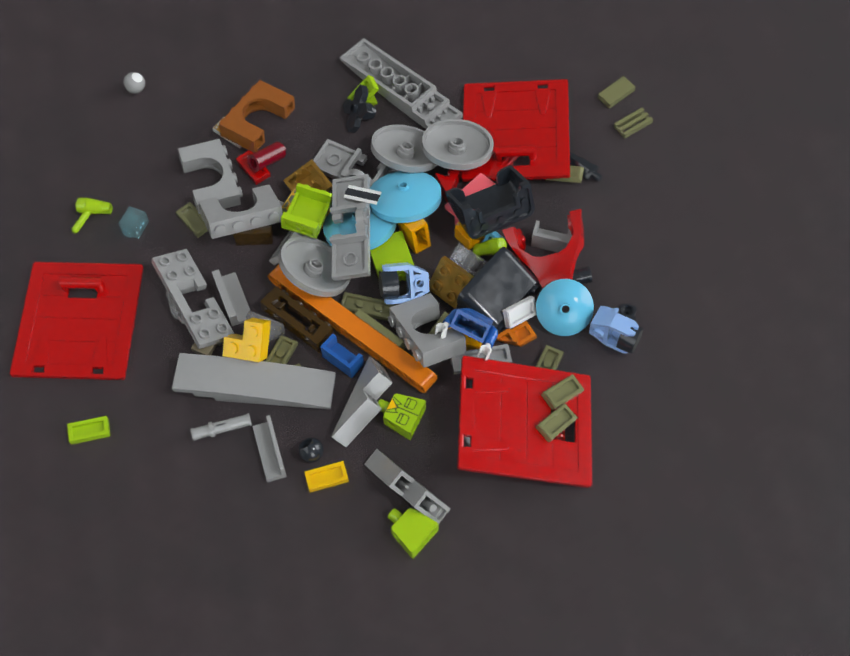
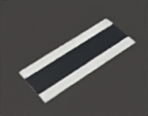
[344,185,382,205]

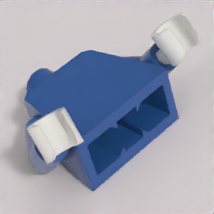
[435,308,498,361]

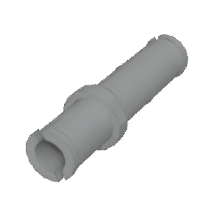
[191,413,252,441]

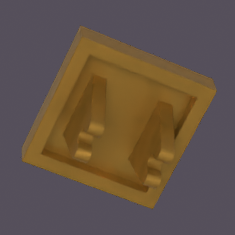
[283,159,332,192]
[429,256,474,309]

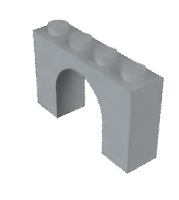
[178,139,243,214]
[199,185,283,239]
[388,293,466,368]

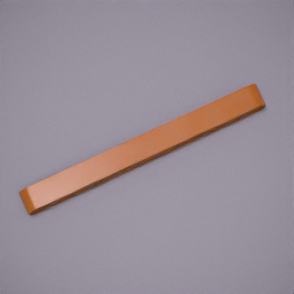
[267,264,438,393]

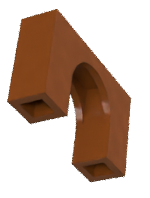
[219,80,295,153]

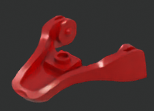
[502,209,584,289]

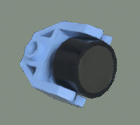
[379,262,430,304]
[589,306,644,354]

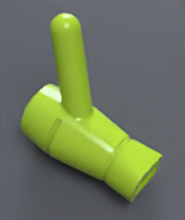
[71,198,113,233]
[472,237,520,261]

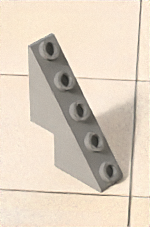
[331,357,392,447]
[364,449,451,524]

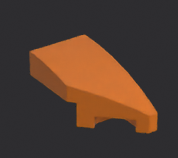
[497,321,537,347]

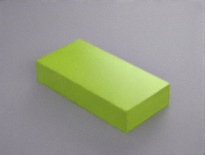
[67,416,110,445]

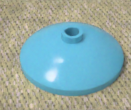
[536,279,594,336]

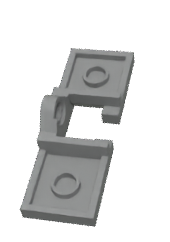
[313,139,398,187]
[330,174,370,281]
[151,249,234,349]

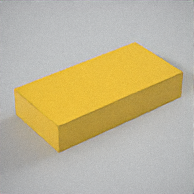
[305,461,349,493]

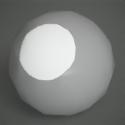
[123,72,145,94]

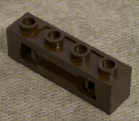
[260,286,333,353]

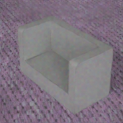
[531,220,572,252]

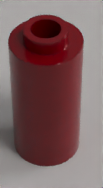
[247,142,286,172]

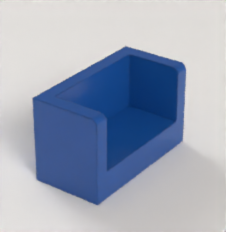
[320,334,364,378]

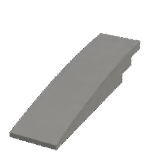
[340,38,463,129]
[172,353,336,409]

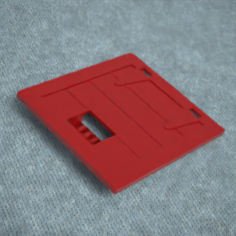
[462,79,570,182]
[10,262,144,380]
[457,356,592,488]

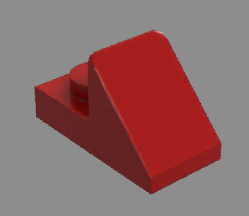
[435,169,462,203]

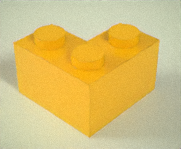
[222,318,271,362]

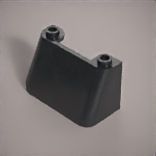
[445,165,535,239]
[457,247,540,334]

